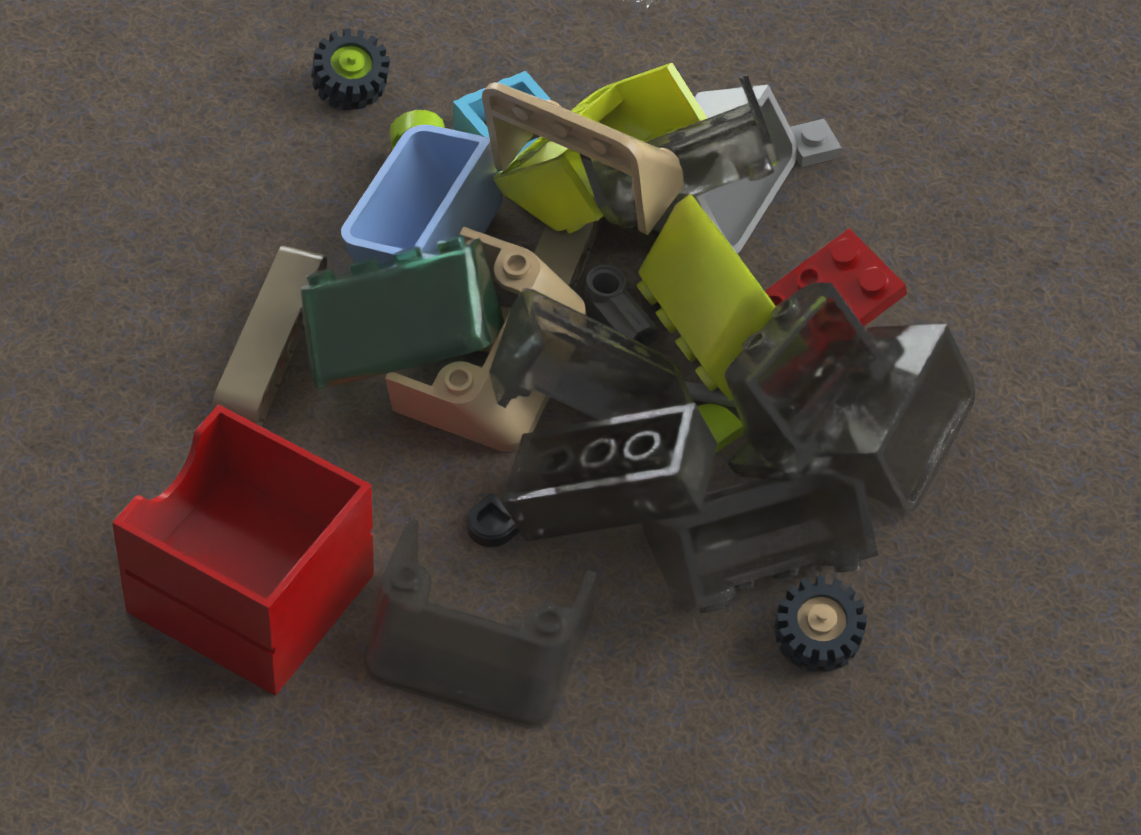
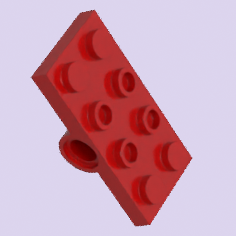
[751,228,908,395]

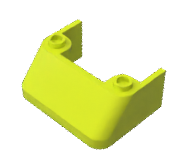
[493,63,709,234]

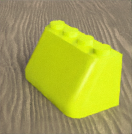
[636,193,805,401]

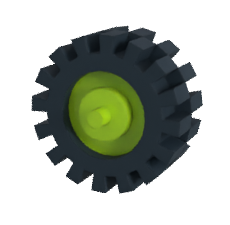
[311,28,390,110]

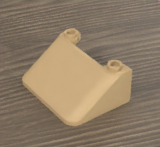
[482,82,684,235]

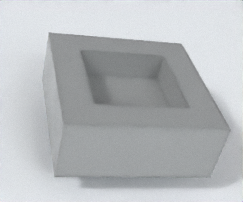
[790,119,842,167]

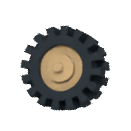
[775,576,867,672]

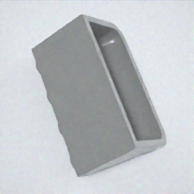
[625,85,797,254]

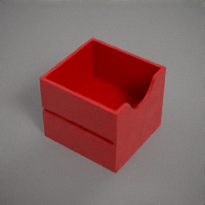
[112,404,374,696]

